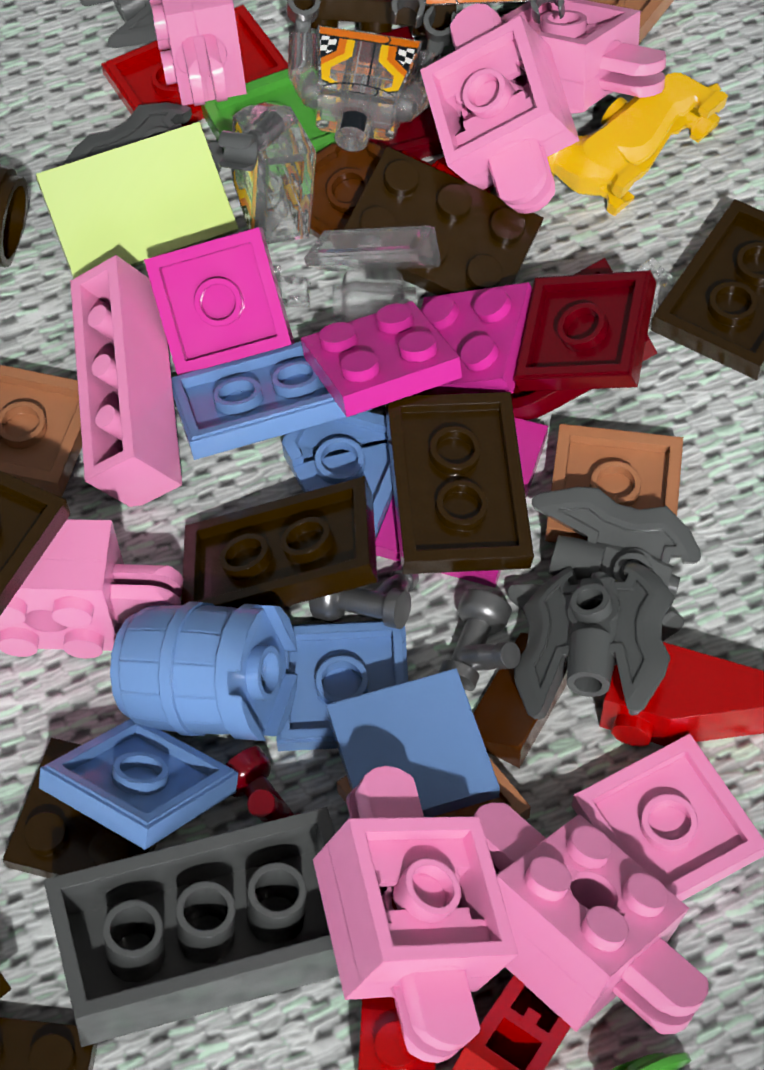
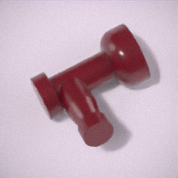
[225,746,301,823]

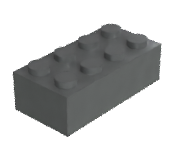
[43,807,339,1047]

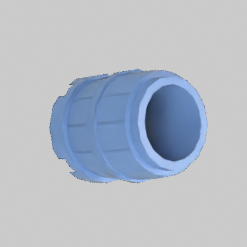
[110,601,298,741]

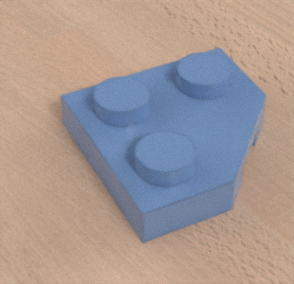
[282,411,394,538]

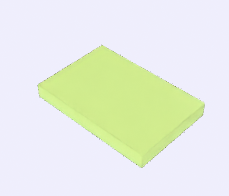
[36,122,239,279]

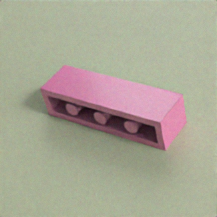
[70,255,182,507]

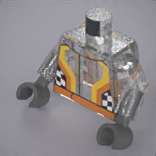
[286,0,456,152]
[218,102,316,246]

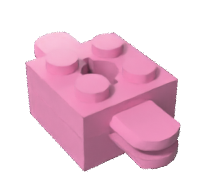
[150,0,247,106]
[501,0,666,113]
[420,4,580,214]
[0,519,184,659]
[313,766,519,1063]
[473,803,708,1035]

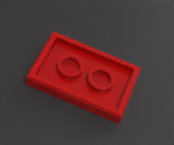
[101,5,291,127]

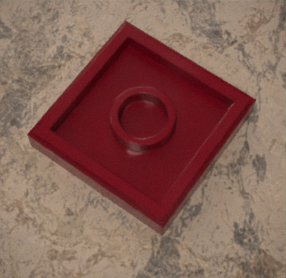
[513,270,657,391]

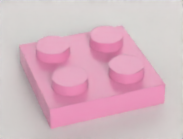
[572,734,764,901]

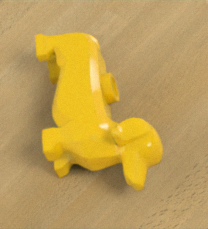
[547,72,728,217]

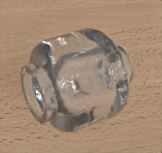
[333,267,417,323]

